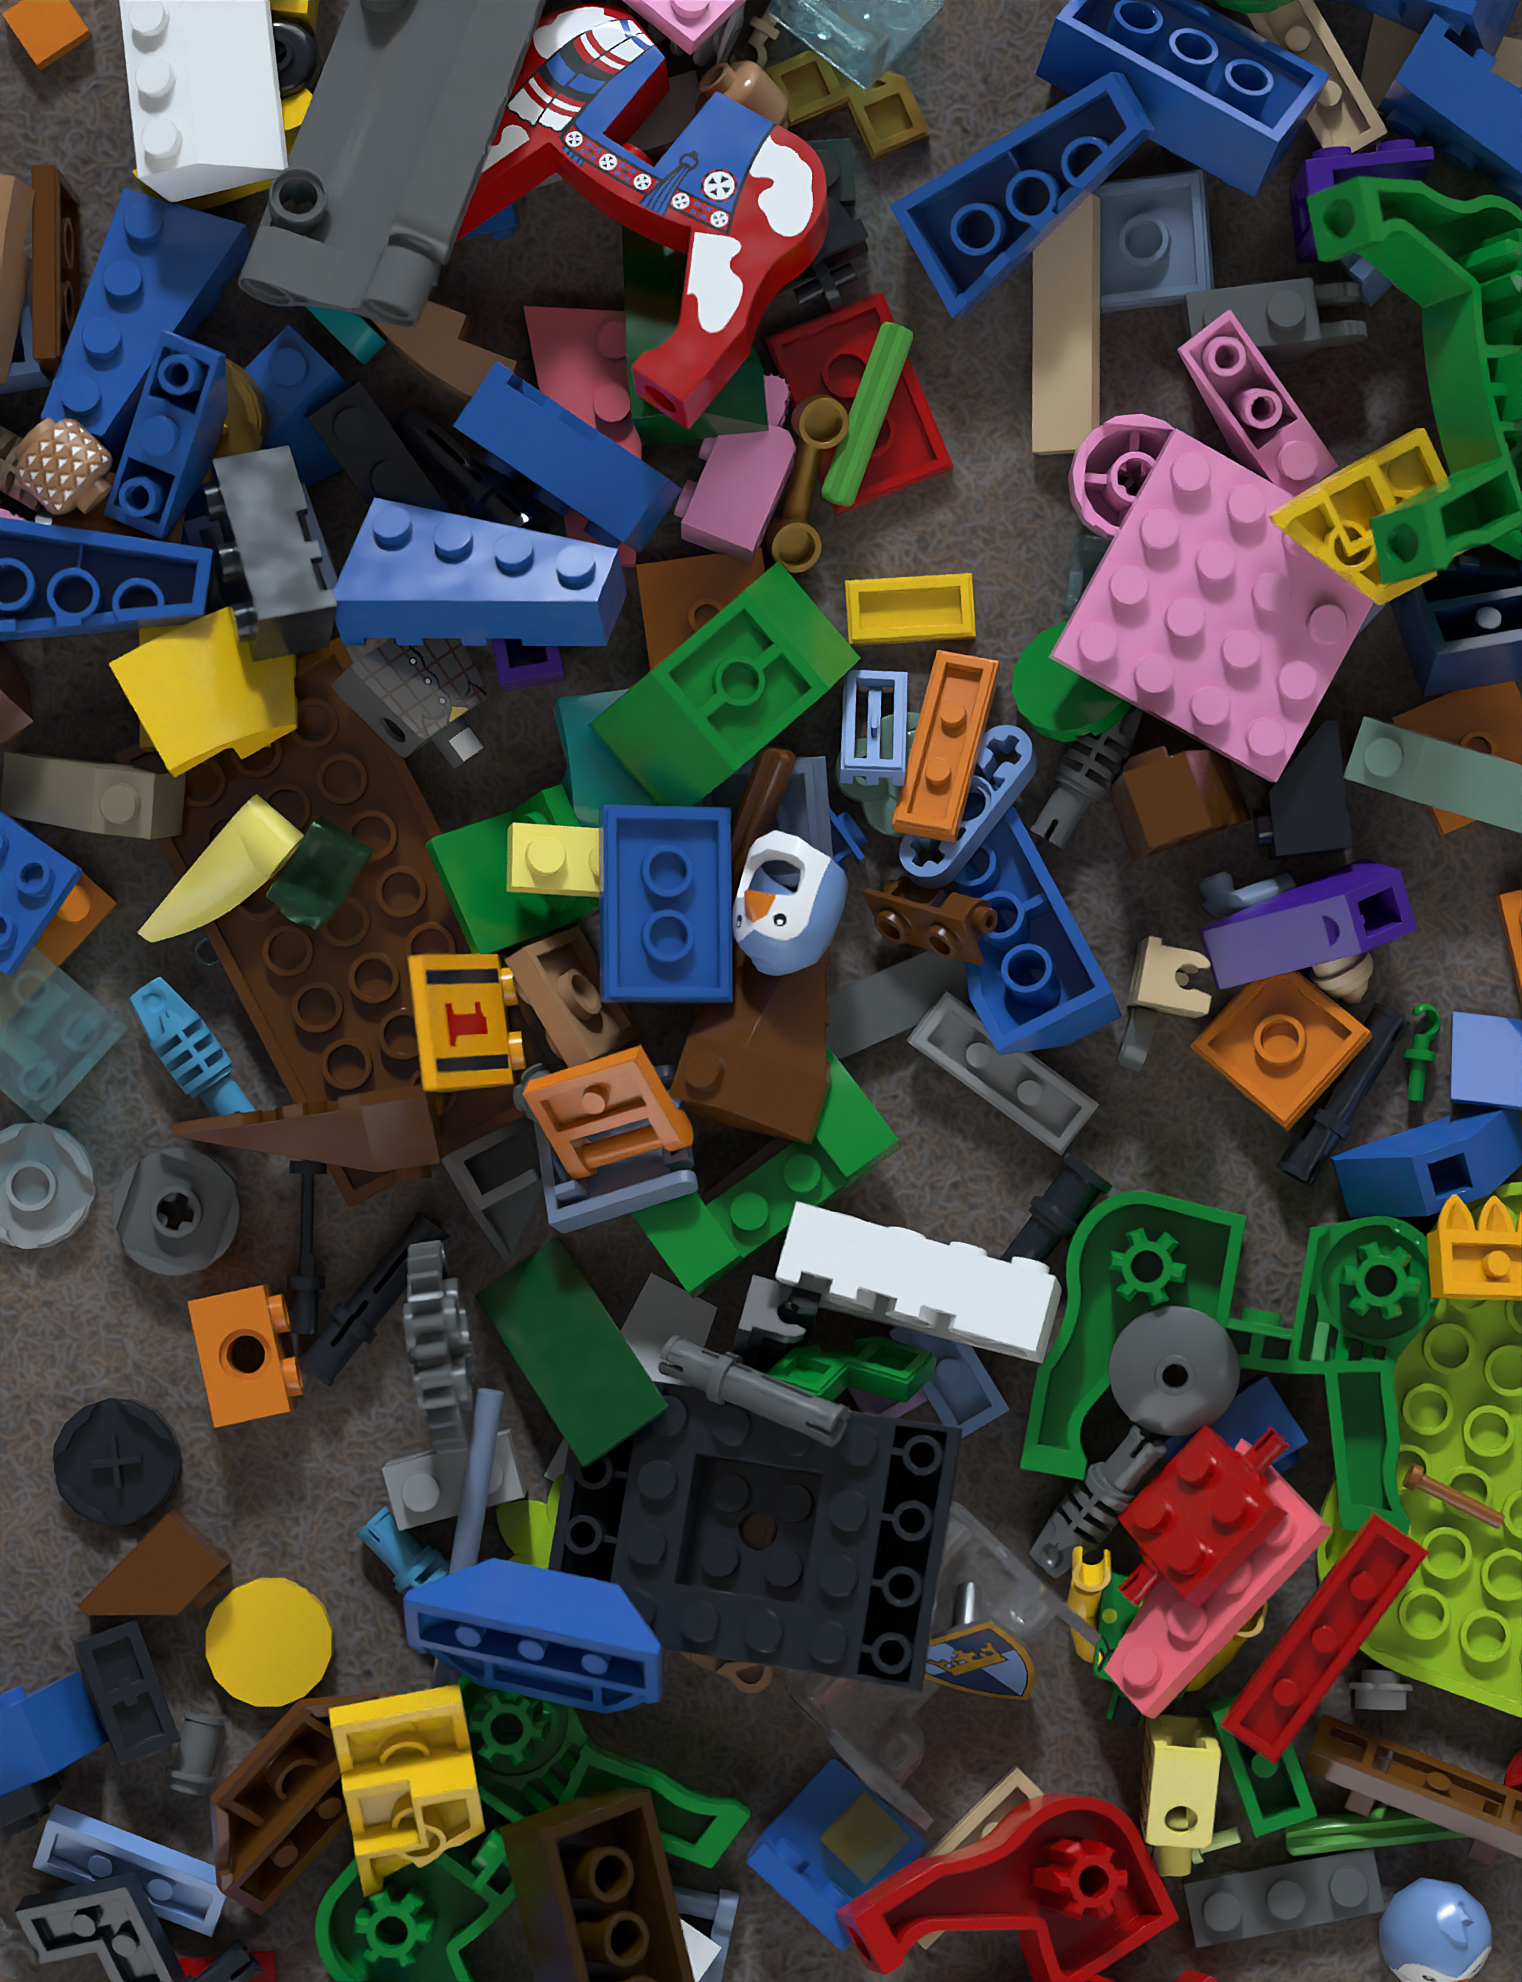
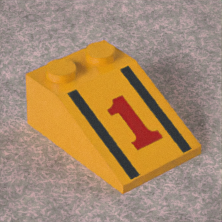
[408,954,526,1093]

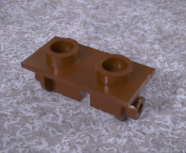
[863,876,998,966]

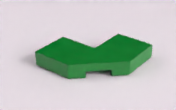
[766,1336,936,1403]

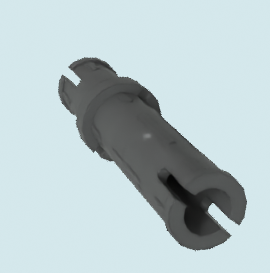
[658,1335,849,1447]

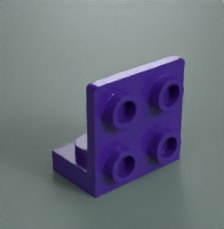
[1288,139,1435,263]

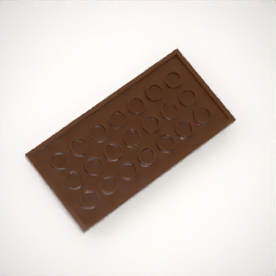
[114,637,566,1207]

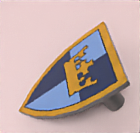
[925,1582,1036,1700]

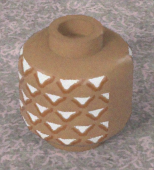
[14,418,112,515]

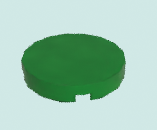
[1012,621,1131,742]

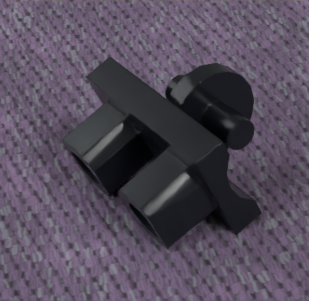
[775,197,868,312]

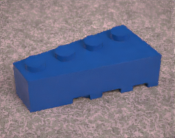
[890,72,1155,318]
[40,188,250,460]
[0,517,217,642]

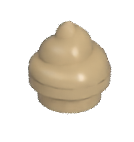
[1309,951,1373,1004]

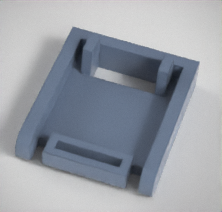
[534,1065,698,1234]

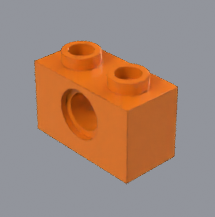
[187,1283,304,1428]

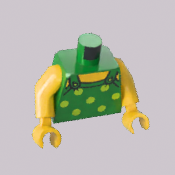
[1065,1546,1268,1728]

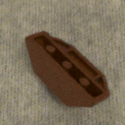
[210,1691,398,1916]

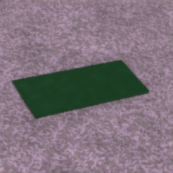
[475,1237,670,1468]

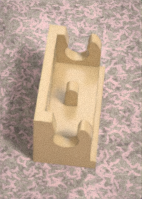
[1127,936,1211,1018]

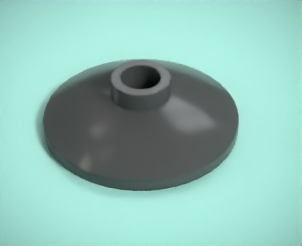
[1109,1306,1240,1436]

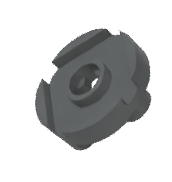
[112,1148,243,1276]

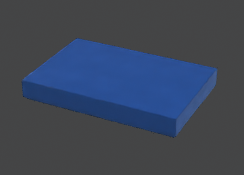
[599,805,733,1003]

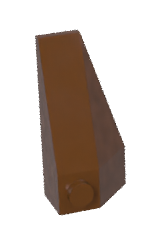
[669,887,830,1145]
[172,1084,445,1183]

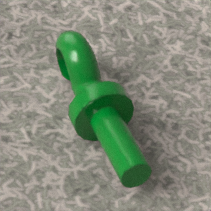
[1404,1003,1441,1102]

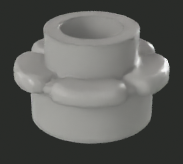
[1349,1670,1413,1710]

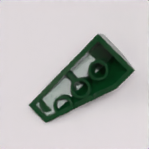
[622,225,769,446]

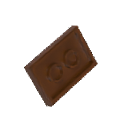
[31,165,80,380]

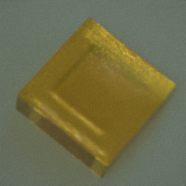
[820,1790,911,1885]

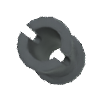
[165,1710,225,1796]

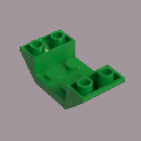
[588,561,860,807]

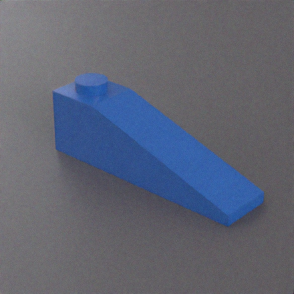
[181,324,349,546]

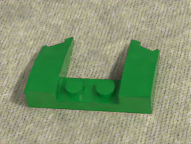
[630,1044,901,1299]

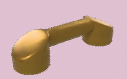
[766,394,849,573]

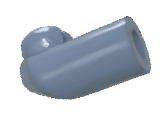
[1198,871,1296,916]

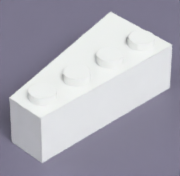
[776,1202,1062,1363]

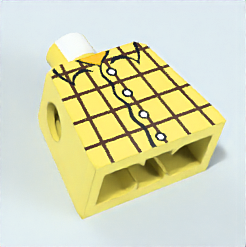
[1139,1714,1221,1876]

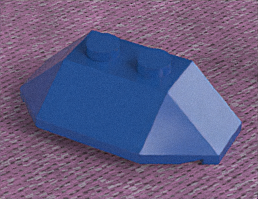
[404,1558,663,1714]

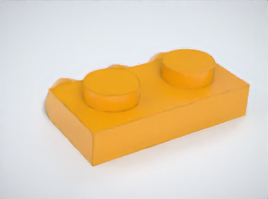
[1427,1195,1522,1301]

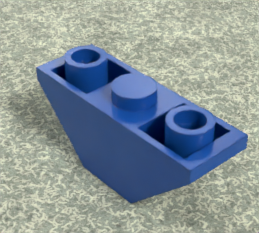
[103,330,228,539]
[1330,1106,1522,1218]

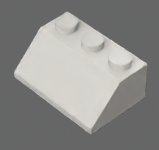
[119,0,288,203]

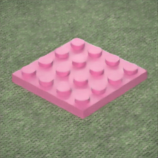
[1049,429,1374,783]

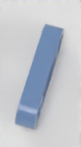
[899,725,1038,889]

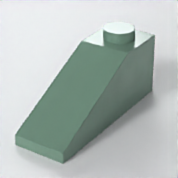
[1343,716,1522,833]

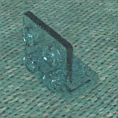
[768,0,944,92]
[0,946,130,1125]

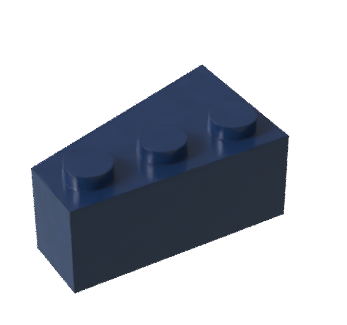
[1389,555,1522,697]

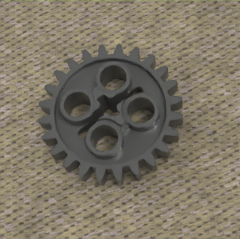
[403,1240,476,1454]

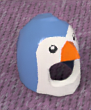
[732,831,849,976]
[1378,1877,1492,1982]

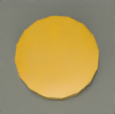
[206,1578,334,1707]

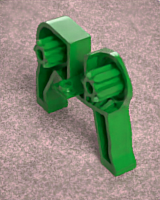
[1306,177,1522,584]
[1020,1191,1440,1535]
[315,1676,750,1982]

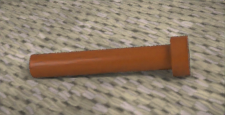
[1402,1463,1505,1529]

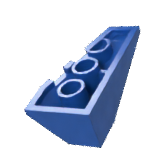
[953,784,1123,1055]

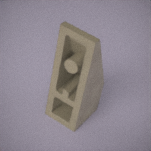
[1,751,186,840]

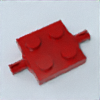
[1117,1425,1290,1609]

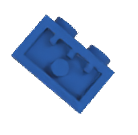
[0,811,82,976]
[746,1757,926,1951]

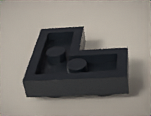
[14,1872,186,1982]

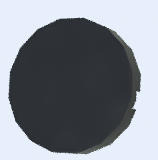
[53,1398,182,1525]

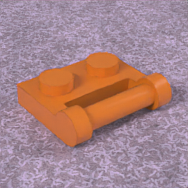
[522,1046,693,1180]

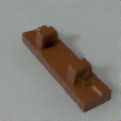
[1303,1714,1522,1866]

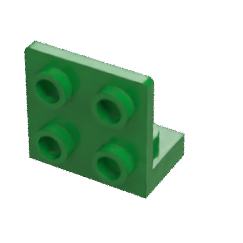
[426,784,599,954]

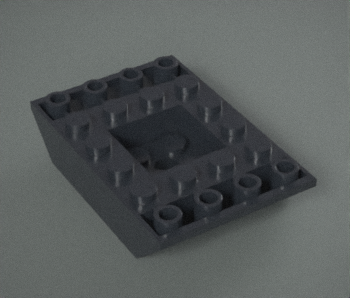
[548,1381,963,1692]

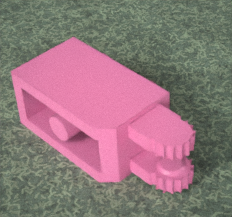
[674,373,796,564]

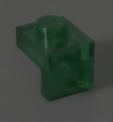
[266,816,374,930]

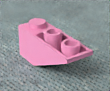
[1177,310,1339,496]

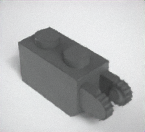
[1179,277,1368,376]

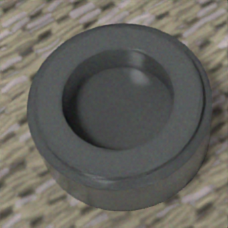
[1116,1005,1159,1072]

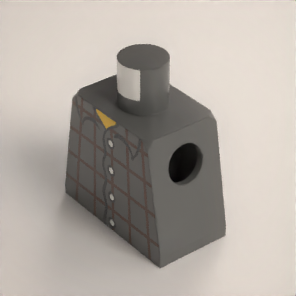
[331,638,488,770]

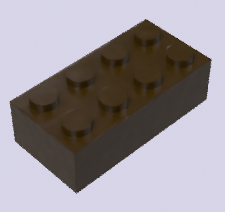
[500,1787,695,1982]

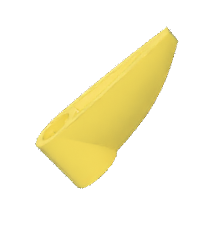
[137,794,306,943]

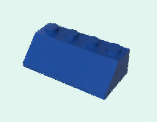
[1035,0,1330,198]

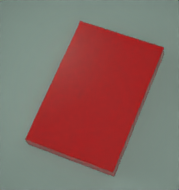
[765,292,954,516]

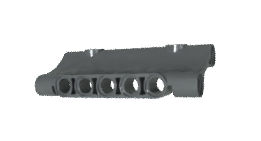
[237,0,546,328]

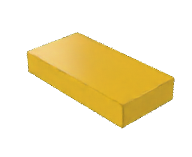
[845,573,976,646]

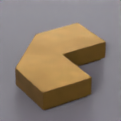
[764,45,930,164]

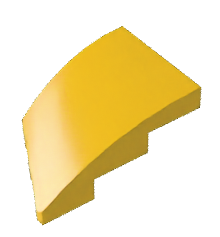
[1268,428,1469,605]
[108,606,298,778]
[329,1684,485,1896]

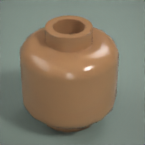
[695,60,789,130]

